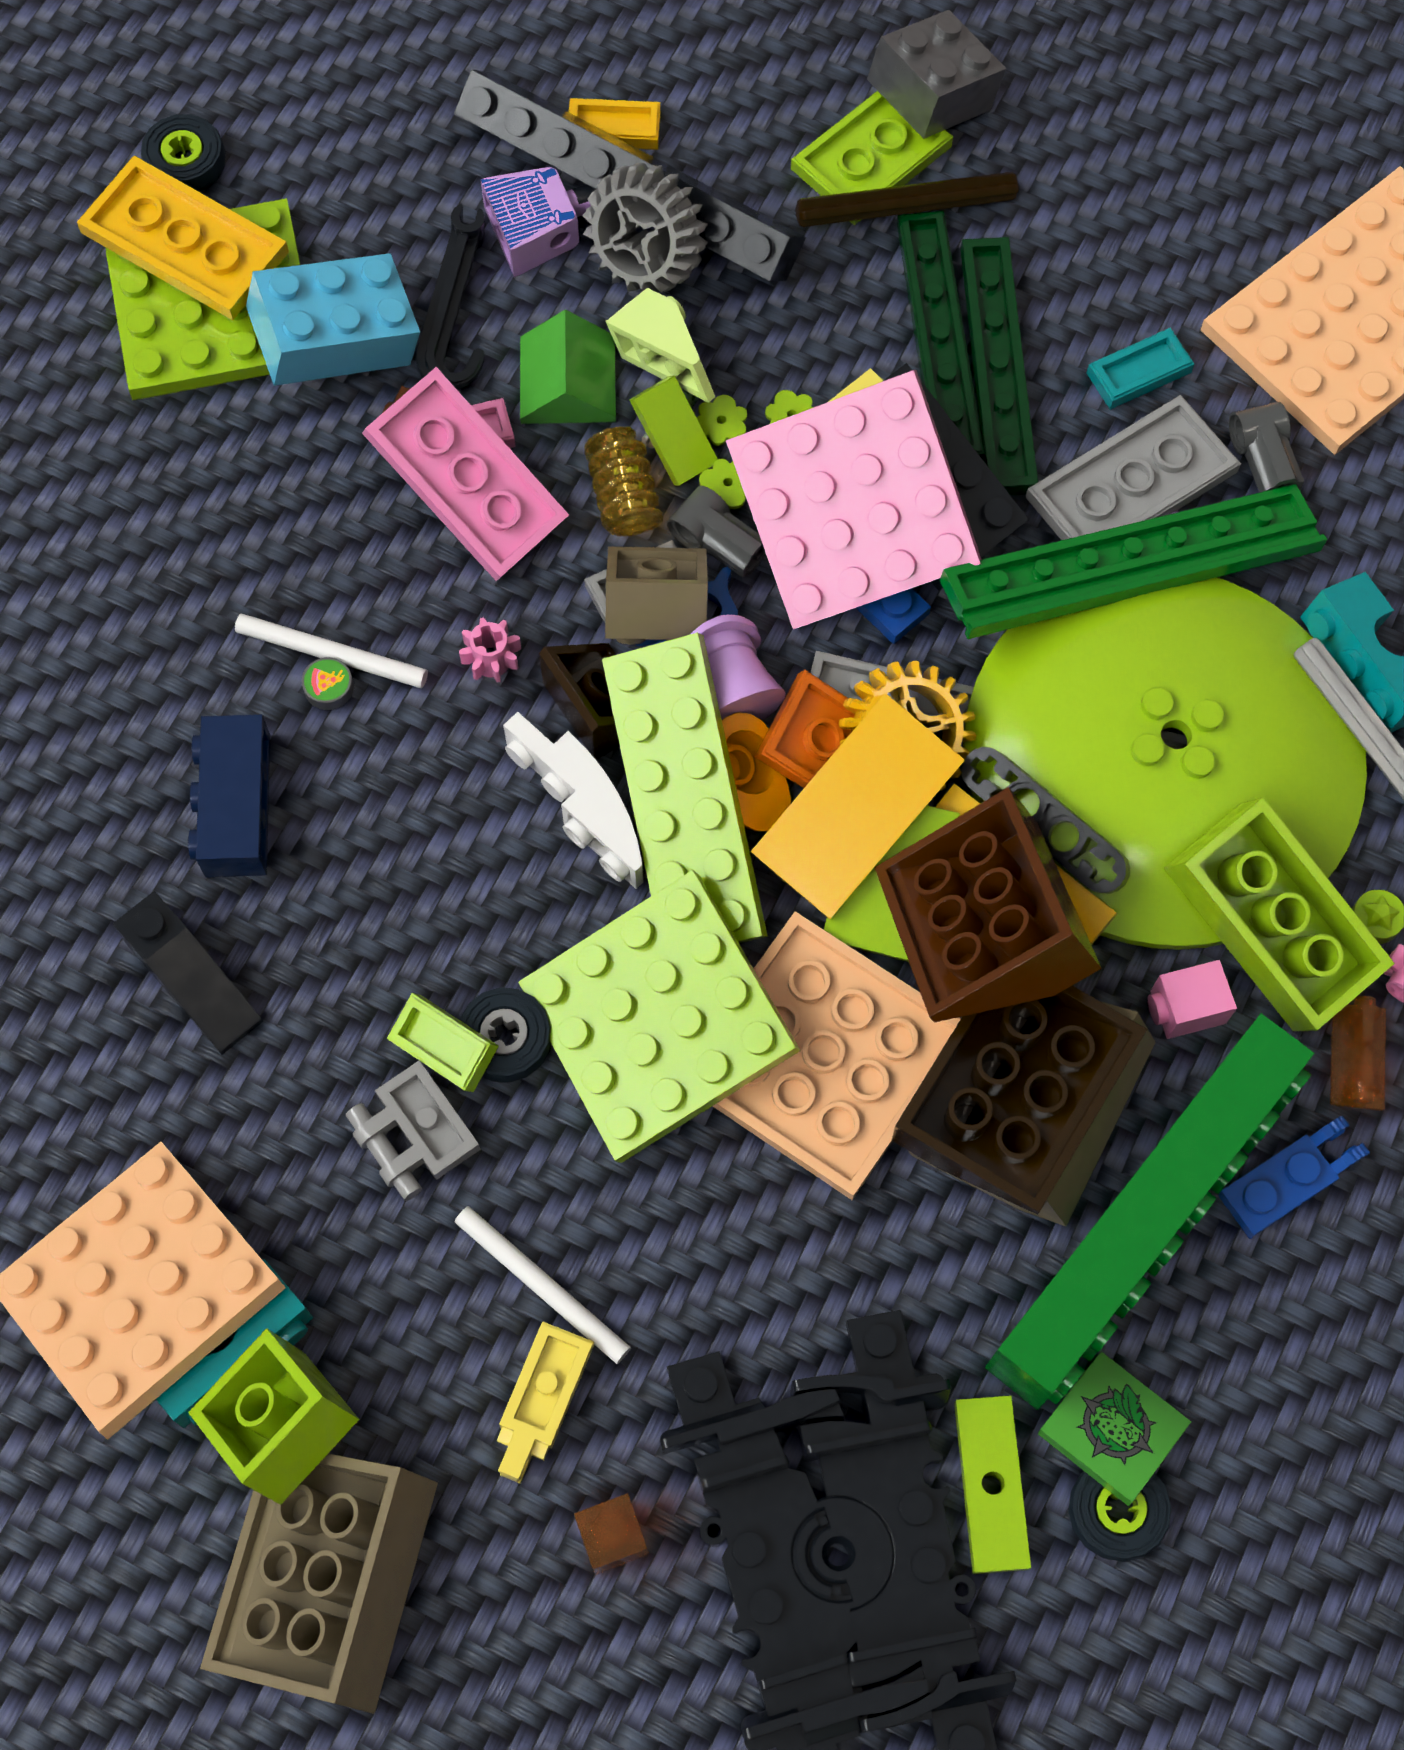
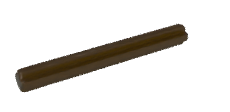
[795,172,1019,227]

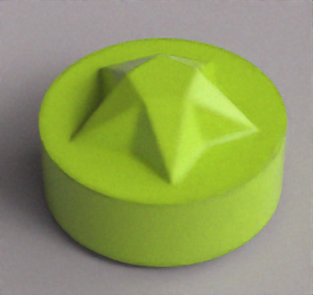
[1352,890,1404,944]

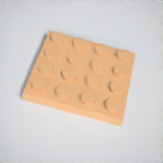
[713,911,961,1200]
[0,1142,286,1440]

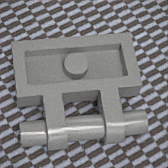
[345,1060,481,1201]

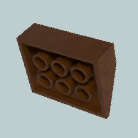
[874,787,1102,1023]

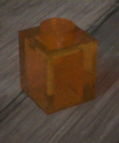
[574,1493,648,1575]

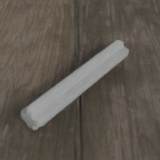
[1294,638,1404,800]

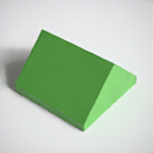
[520,309,616,424]

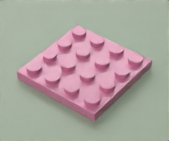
[726,370,982,629]

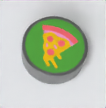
[302,657,354,710]

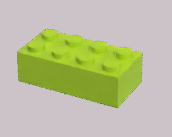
[1164,797,1395,1031]

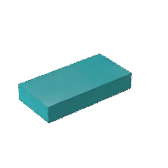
[1086,327,1194,410]

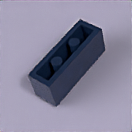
[188,714,270,878]

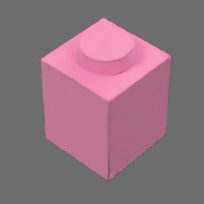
[1148,960,1237,1039]

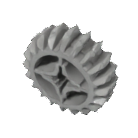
[582,162,708,293]

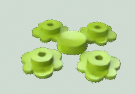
[697,390,814,509]

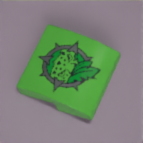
[1038,1352,1191,1506]

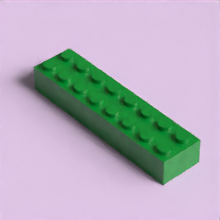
[985,1013,1314,1410]

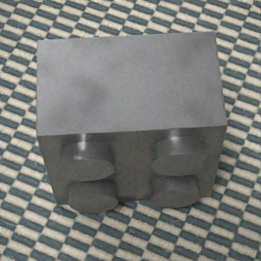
[867,10,1007,139]

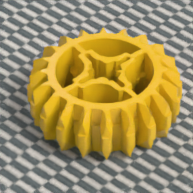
[839,661,977,791]

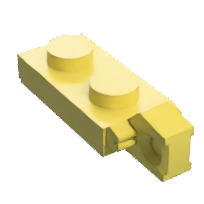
[497,1322,594,1484]

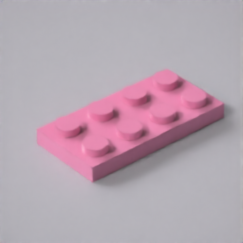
[362,367,569,581]

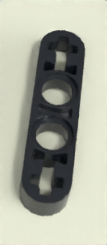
[962,747,1130,894]

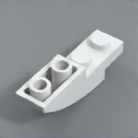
[503,712,643,889]

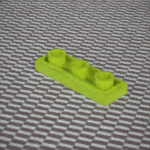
[954,1396,1031,1574]

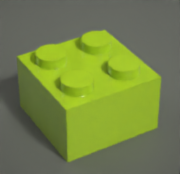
[188,1328,360,1505]

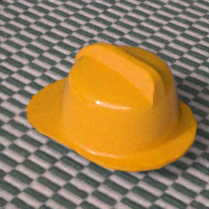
[722,712,791,832]

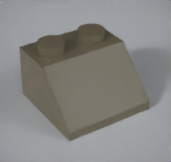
[605,546,708,645]

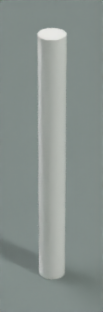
[235,613,428,689]
[455,1206,631,1364]

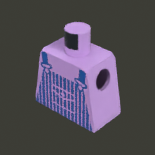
[480,167,594,277]

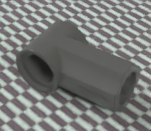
[1229,402,1304,493]
[666,486,766,578]

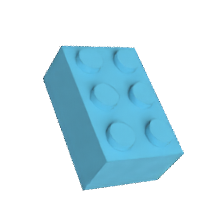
[246,253,420,386]

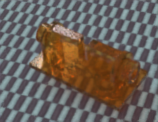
[1330,996,1386,1111]

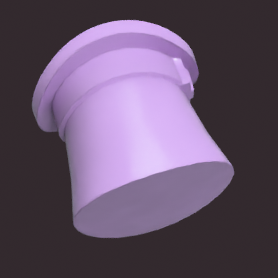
[691,615,786,721]

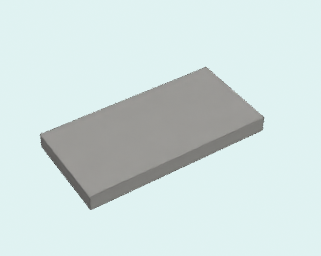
[1026,395,1241,540]

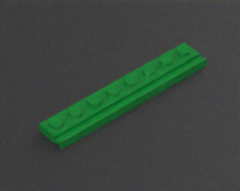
[939,484,1327,639]

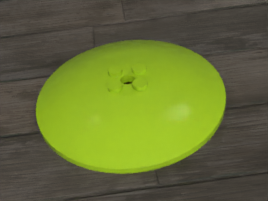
[963,577,1367,950]

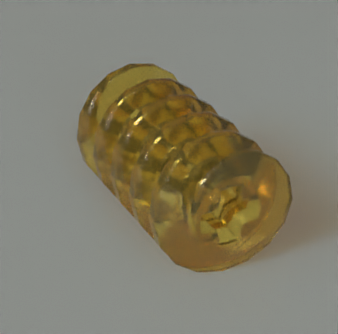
[584,427,663,536]

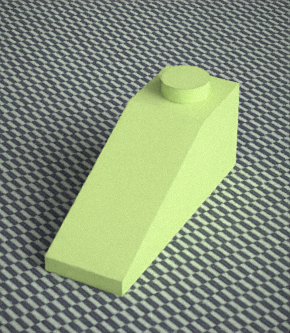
[605,288,715,403]

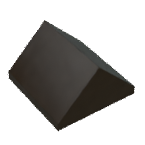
[539,643,620,760]

